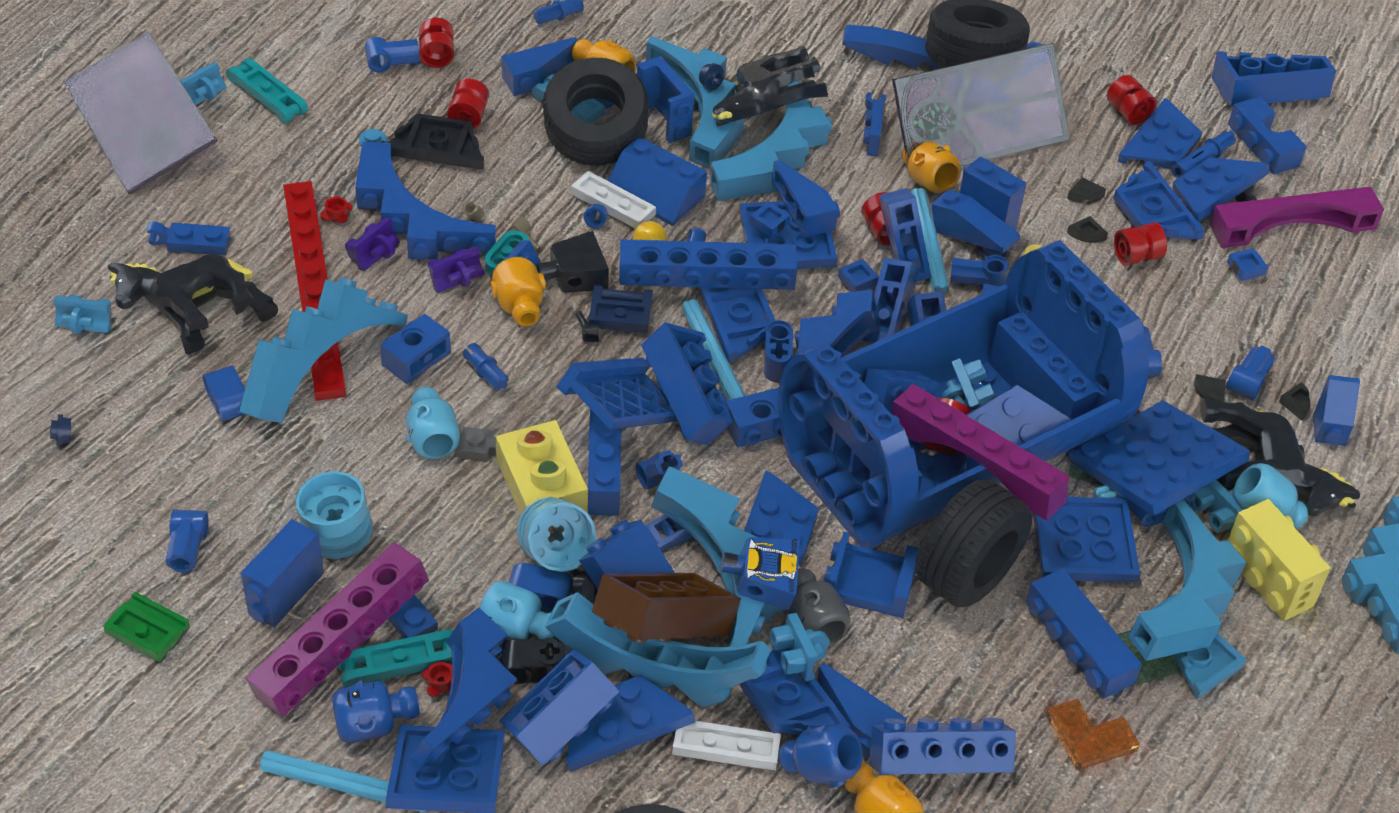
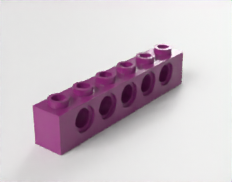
[245,542,429,718]

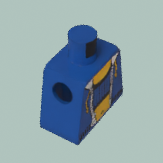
[720,537,800,610]

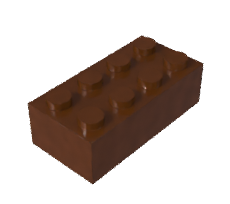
[592,573,741,643]

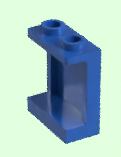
[637,56,694,143]
[824,532,919,618]

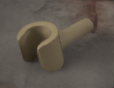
[461,202,484,221]
[511,216,541,252]

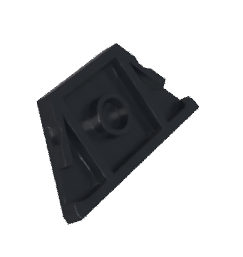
[381,113,485,170]

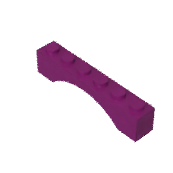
[1209,186,1384,248]
[893,384,1069,521]

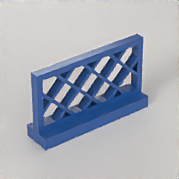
[556,358,678,430]

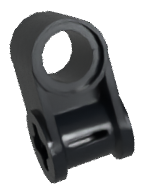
[501,639,565,685]

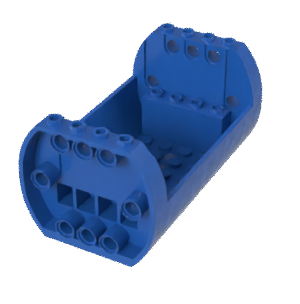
[778,240,1149,548]

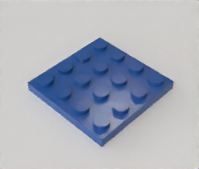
[1069,400,1250,516]

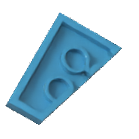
[1152,594,1247,700]

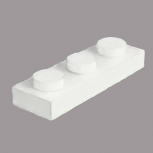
[571,171,656,229]
[672,721,781,771]

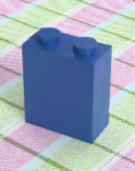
[959,156,1027,231]
[241,519,324,628]
[579,520,675,590]

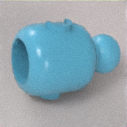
[405,387,460,459]
[1234,463,1308,529]
[479,581,557,640]

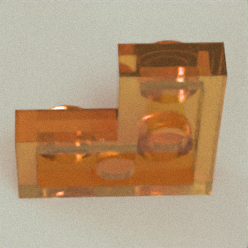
[1046,699,1140,771]

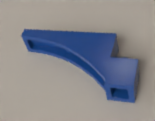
[793,289,878,358]
[410,607,517,769]

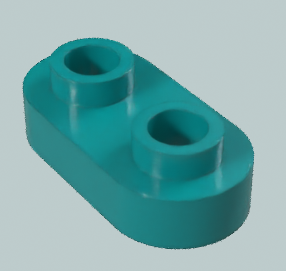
[485,230,529,275]

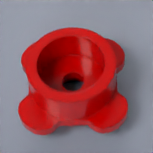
[320,196,353,223]
[422,662,452,697]

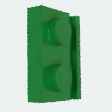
[103,591,190,662]

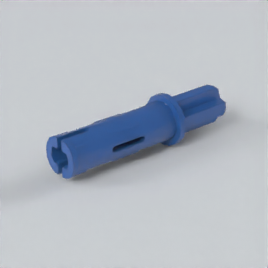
[1171,131,1236,179]

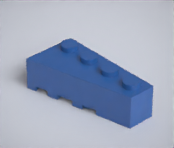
[1212,51,1336,107]
[641,322,733,445]

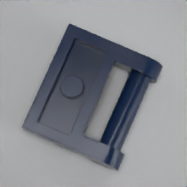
[589,285,653,333]

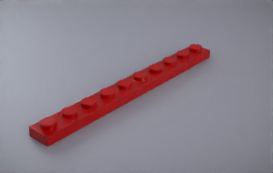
[283,181,346,401]

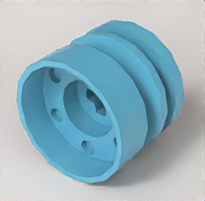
[296,471,373,559]
[516,496,596,572]

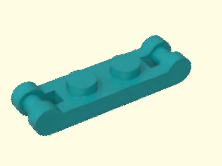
[226,58,308,124]
[338,629,453,687]

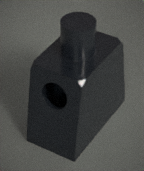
[537,231,609,293]

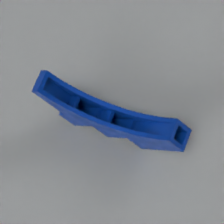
[355,142,496,260]

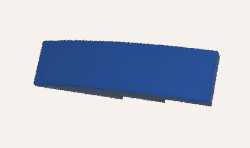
[842,25,941,69]

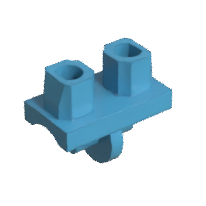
[172,62,227,110]
[54,294,111,334]
[942,358,996,411]
[1191,480,1245,533]
[769,613,830,681]

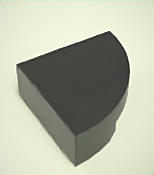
[1067,177,1106,203]
[1067,216,1108,243]
[1194,374,1226,402]
[1279,382,1311,420]

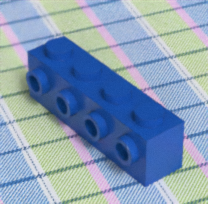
[869,717,1016,775]

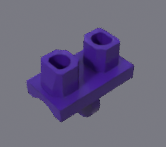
[345,217,400,271]
[428,246,484,293]

